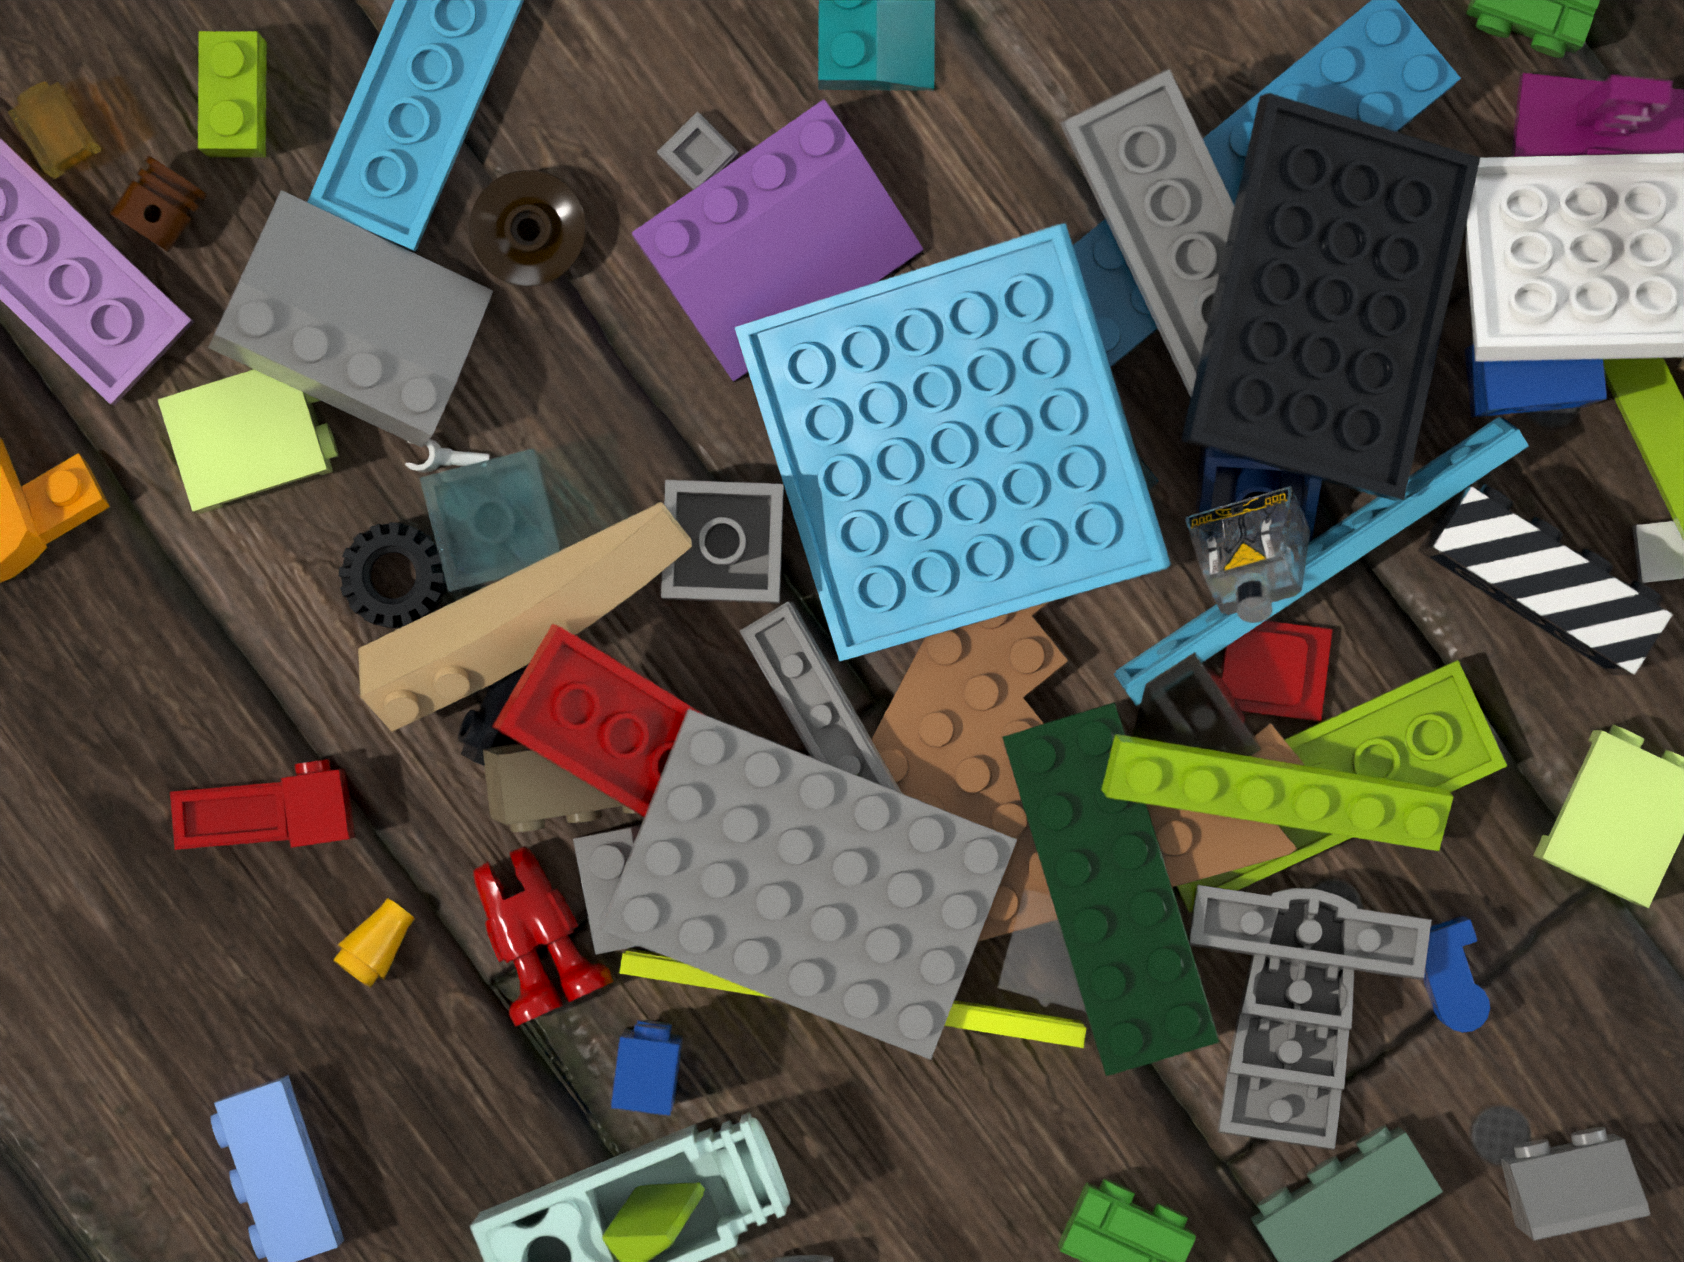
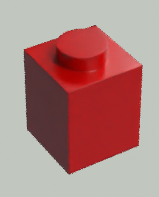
[281,759,355,848]

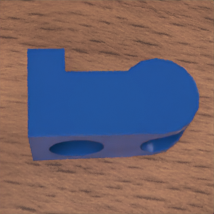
[1423,916,1490,1033]

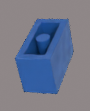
[611,1020,683,1116]

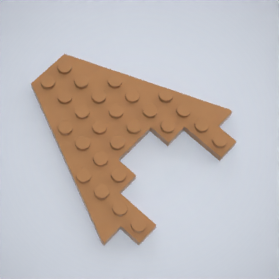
[871,601,1304,942]

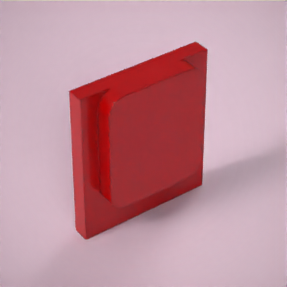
[1217,621,1333,721]

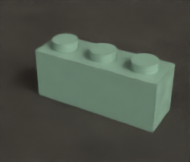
[1251,1125,1443,1262]

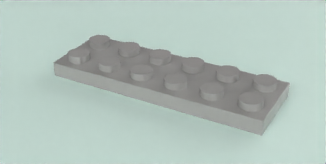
[1060,69,1234,397]

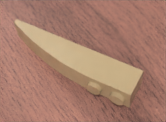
[358,502,692,732]

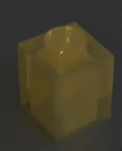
[8,82,103,179]

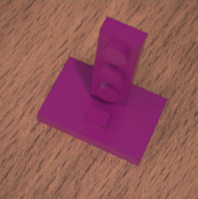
[1511,73,1684,157]

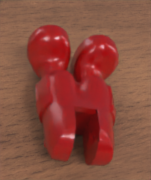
[473,846,614,1027]

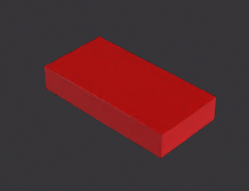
[170,782,290,850]

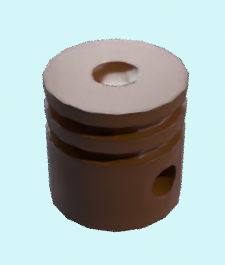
[110,155,207,252]

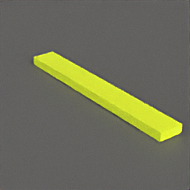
[619,948,1087,1048]

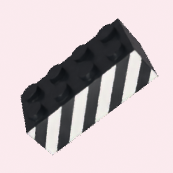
[1418,485,1672,676]

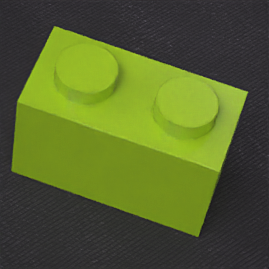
[198,31,267,158]

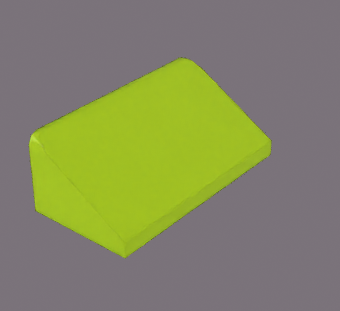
[602,1183,705,1262]

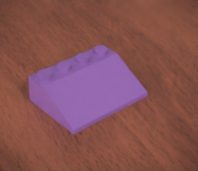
[632,99,924,382]

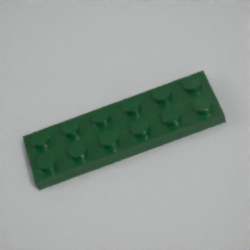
[1002,702,1220,1077]

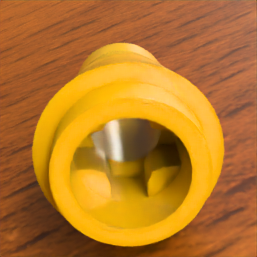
[333,898,415,988]

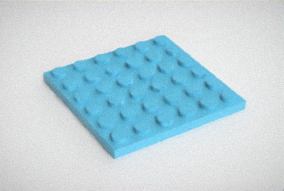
[734,223,1171,662]

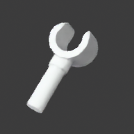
[405,439,489,473]

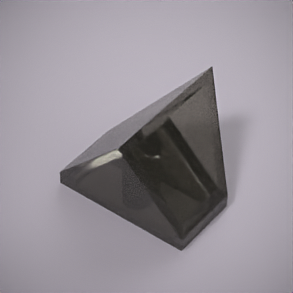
[1132,652,1261,756]

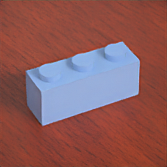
[210,1075,344,1262]

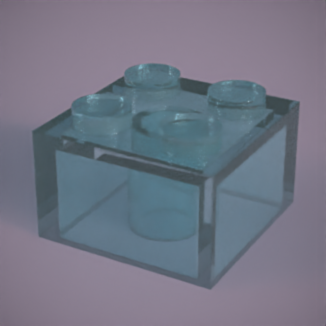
[420,448,563,594]

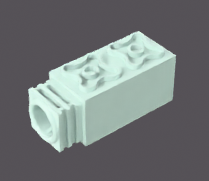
[470,1112,790,1262]

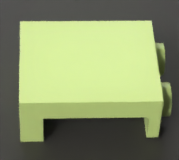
[157,369,338,514]
[1533,725,1684,908]

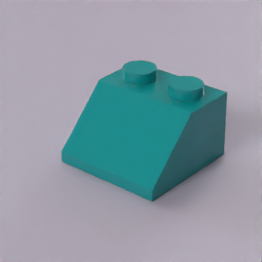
[818,0,935,91]

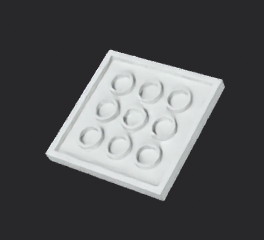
[1464,153,1684,361]

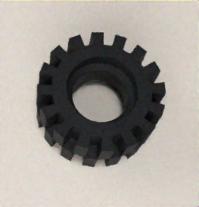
[338,522,448,628]

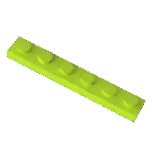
[1101,734,1454,851]

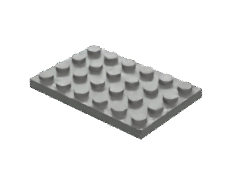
[600,709,1017,1060]

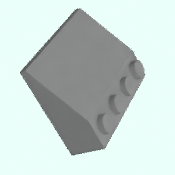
[208,190,493,448]

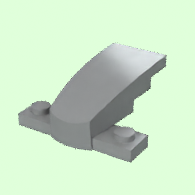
[1189,885,1431,1150]

